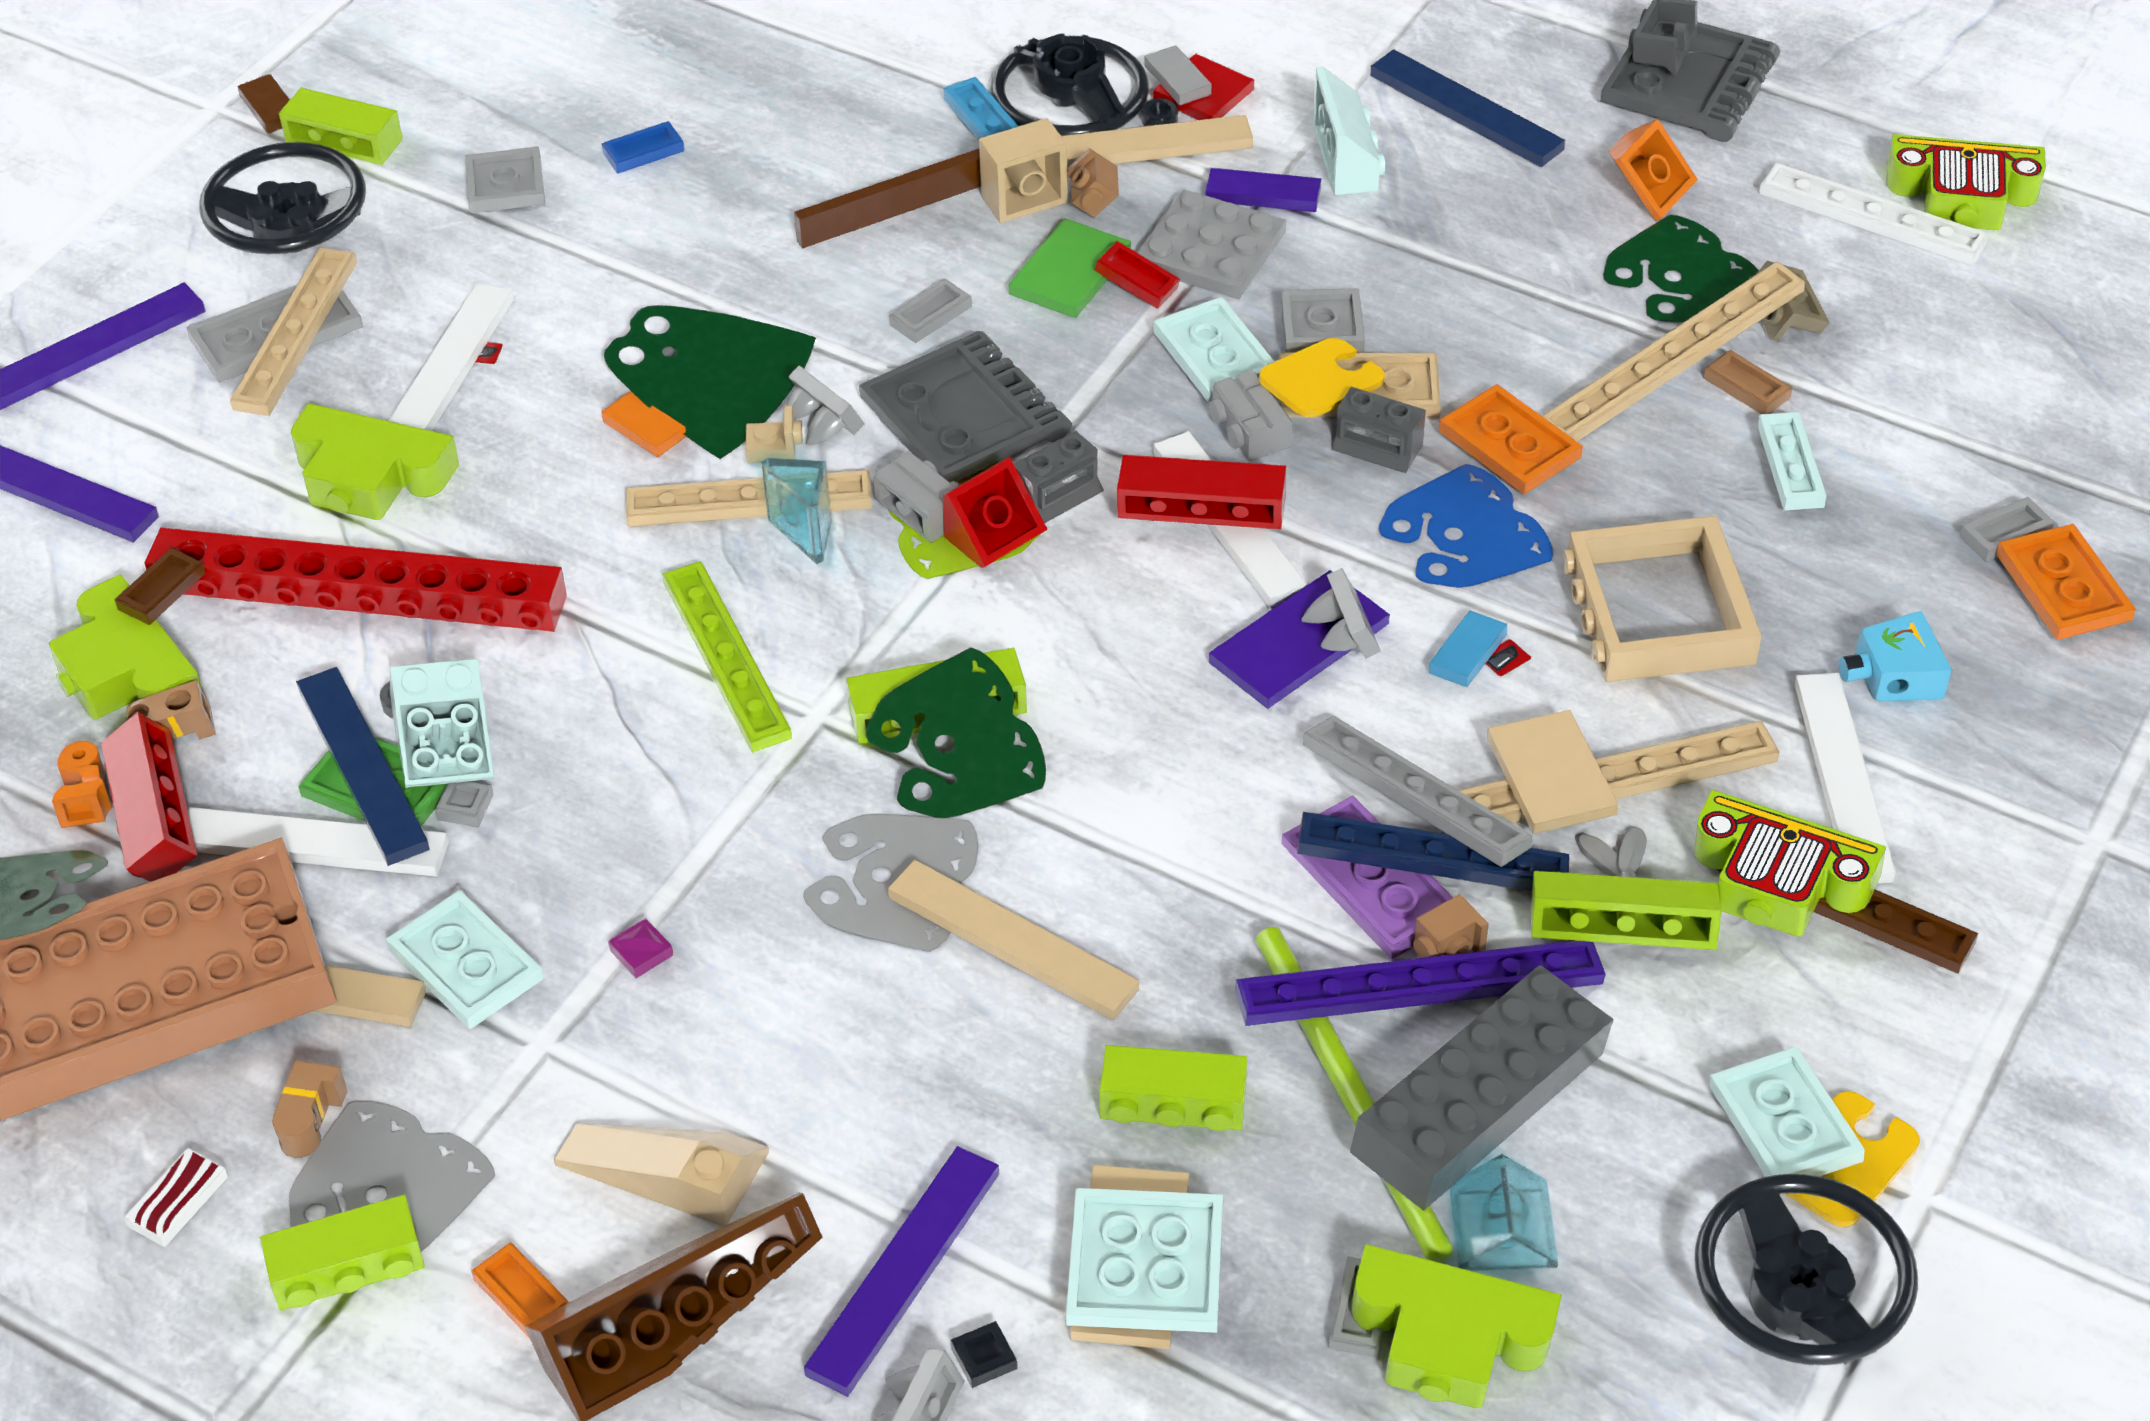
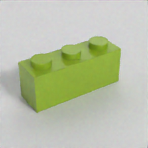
[279,87,403,165]
[1100,1045,1248,1131]
[259,1194,425,1311]

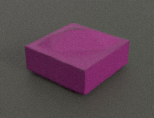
[608,918,673,978]

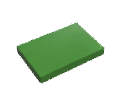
[1009,218,1131,318]
[298,737,447,826]

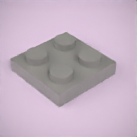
[465,146,545,213]
[1281,288,1365,353]

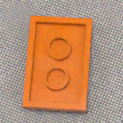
[1439,384,1583,495]
[1996,524,2136,640]

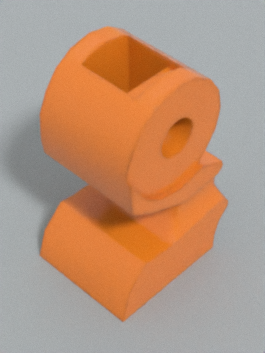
[52,741,112,828]

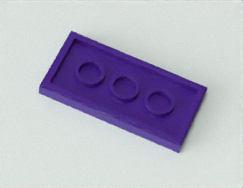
[1209,570,1390,709]

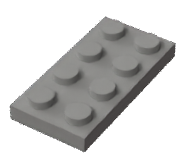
[186,285,363,383]

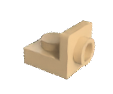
[746,406,803,463]

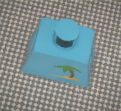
[1838,611,1952,702]

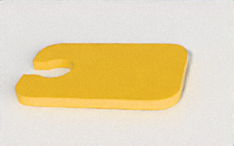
[1258,338,1385,418]
[1786,1091,1920,1227]

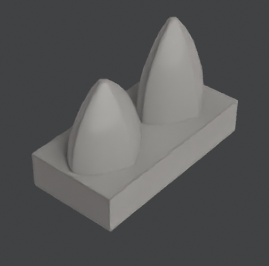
[787,366,865,446]
[1301,568,1381,659]
[874,1349,965,1421]

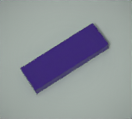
[1205,168,1322,212]

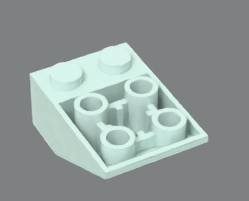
[390,659,494,788]

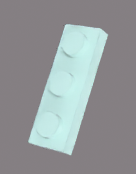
[1758,412,1827,511]

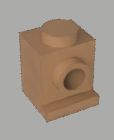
[1067,148,1119,218]
[1413,894,1489,958]

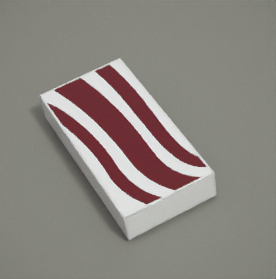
[124,1148,228,1248]

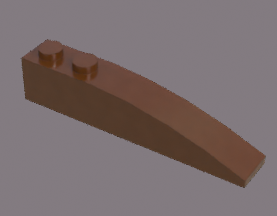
[524,1193,823,1421]

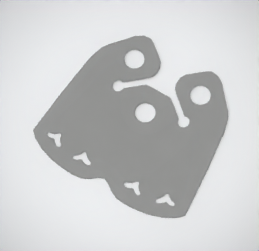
[803,814,978,952]
[289,1101,495,1252]

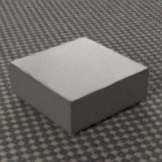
[435,781,494,828]

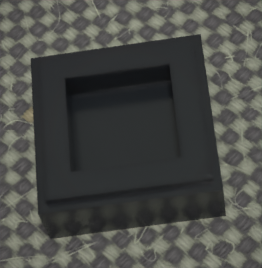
[951,1321,1018,1388]

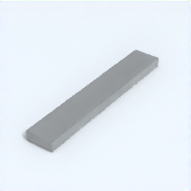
[1303,715,1532,867]

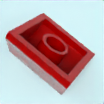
[943,457,1048,568]

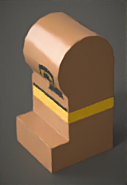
[125,680,216,740]
[272,1060,347,1158]

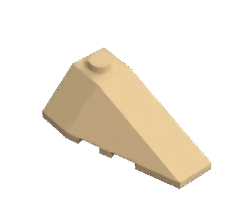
[554,1123,769,1226]

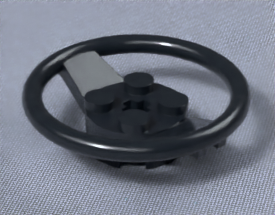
[991,33,1149,136]
[199,142,366,254]
[1694,1174,1918,1365]

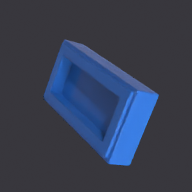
[601,121,685,174]

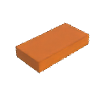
[601,391,686,457]
[471,1242,569,1337]

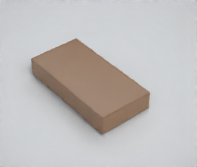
[1703,350,1793,414]

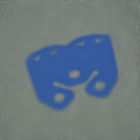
[1379,464,1553,588]

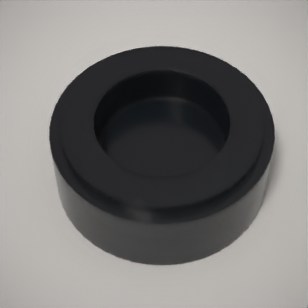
[1142,98,1178,126]

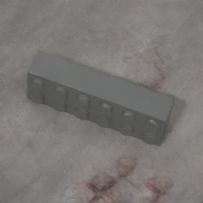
[1350,965,1614,1211]

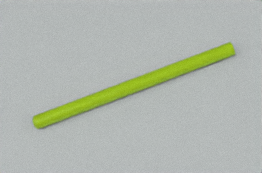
[1256,927,1453,1263]

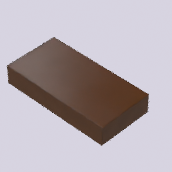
[237,74,290,134]
[114,547,206,625]

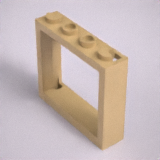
[1562,516,1762,682]

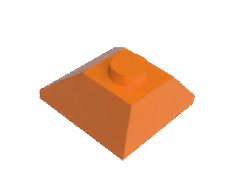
[1608,119,1698,221]

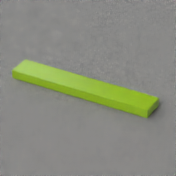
[662,561,792,753]

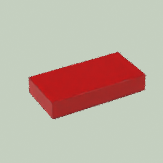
[1094,241,1181,309]

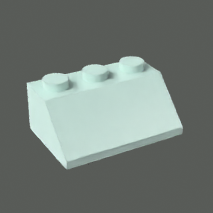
[1313,66,1385,195]

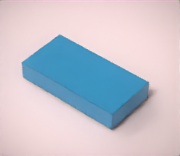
[1429,610,1507,687]

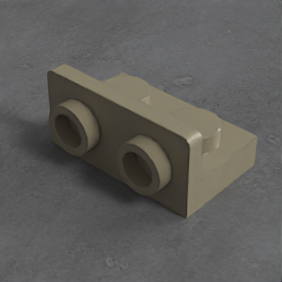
[1756,261,1830,341]

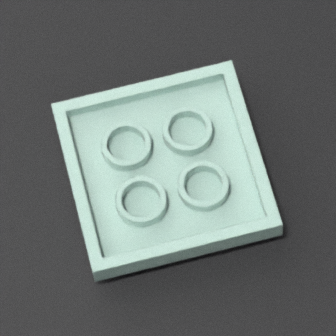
[1066,1188,1223,1333]

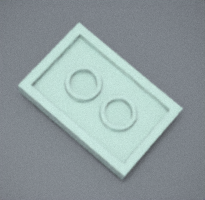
[1154,297,1275,403]
[386,890,544,1030]
[1710,1046,1865,1177]

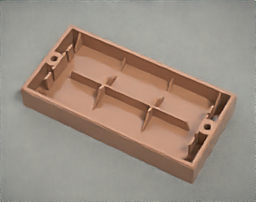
[0,837,337,1121]

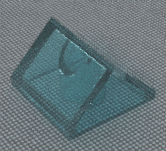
[761,458,832,564]
[1449,1154,1558,1270]

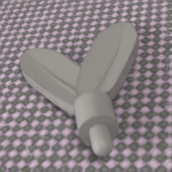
[1578,827,1647,878]

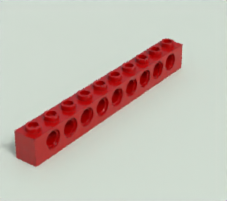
[144,527,567,632]

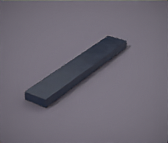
[1370,49,1565,168]
[296,666,430,866]
[1297,812,1570,891]

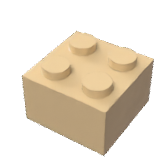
[979,118,1068,223]

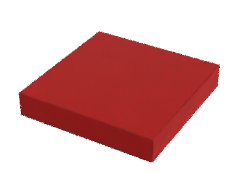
[1153,53,1254,120]

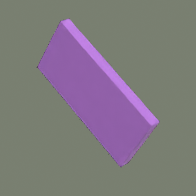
[1282,795,1453,959]

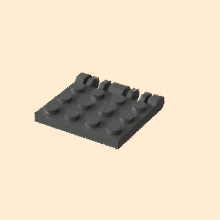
[1600,22,1780,142]
[859,331,1072,483]

